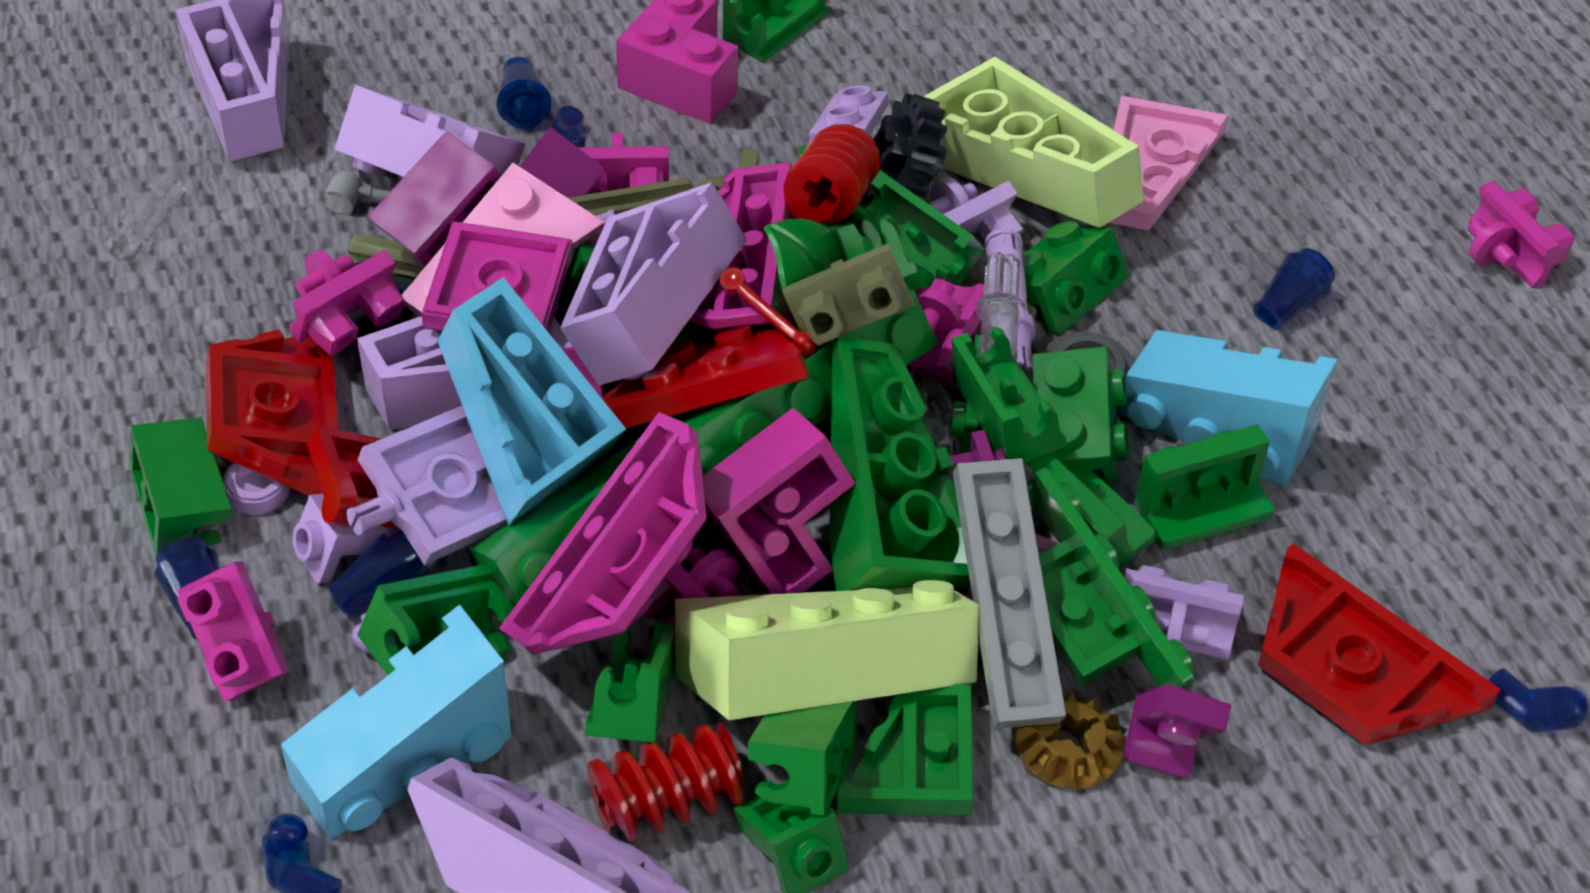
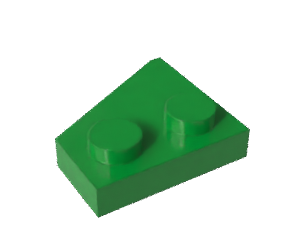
[837,684,973,816]

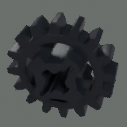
[865,93,947,202]

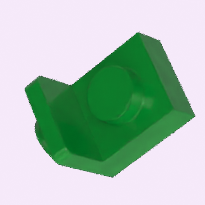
[734,779,849,893]

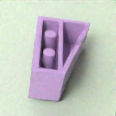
[175,0,290,162]
[334,85,525,179]
[560,182,747,386]
[357,316,572,430]

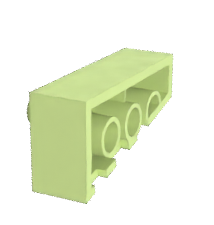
[924,57,1144,228]
[675,580,979,720]

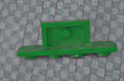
[1030,467,1195,691]

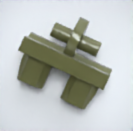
[783,243,915,345]

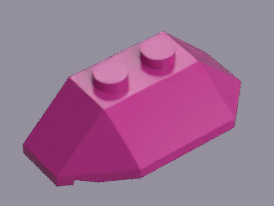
[688,162,797,332]
[499,412,707,654]

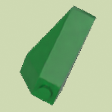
[829,336,971,591]

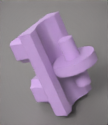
[929,177,1024,242]
[1125,565,1244,660]

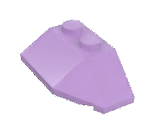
[407,757,690,893]

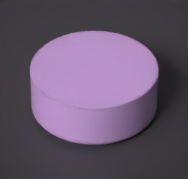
[223,462,290,515]

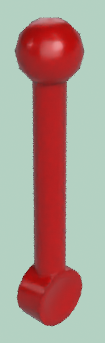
[720,267,817,357]

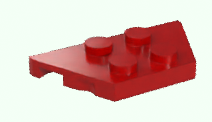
[601,325,809,428]
[206,330,338,496]
[1258,543,1501,745]

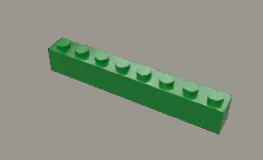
[469,289,939,607]

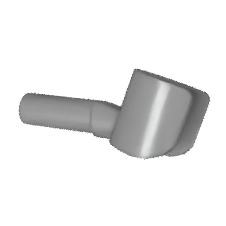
[325,171,390,216]

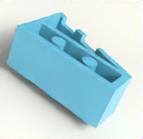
[437,277,626,525]
[1118,330,1338,487]
[281,605,512,840]

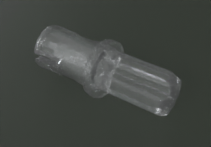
[976,252,1025,361]

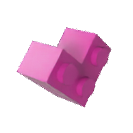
[616,0,738,125]
[702,408,856,594]

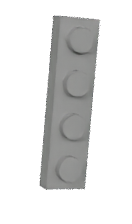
[953,458,1066,729]

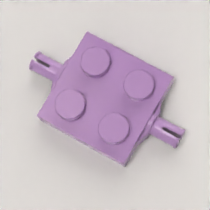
[347,406,507,566]

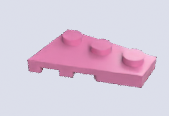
[1109,95,1229,231]

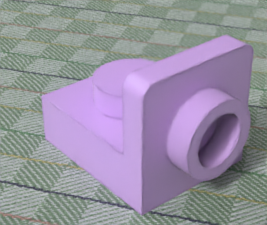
[292,494,404,584]

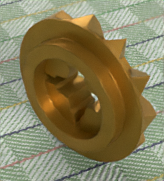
[1016,689,1126,789]

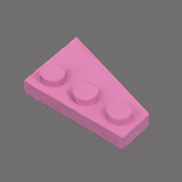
[402,163,605,316]

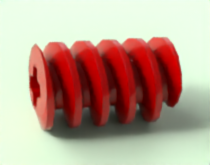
[783,124,881,224]
[587,722,743,842]

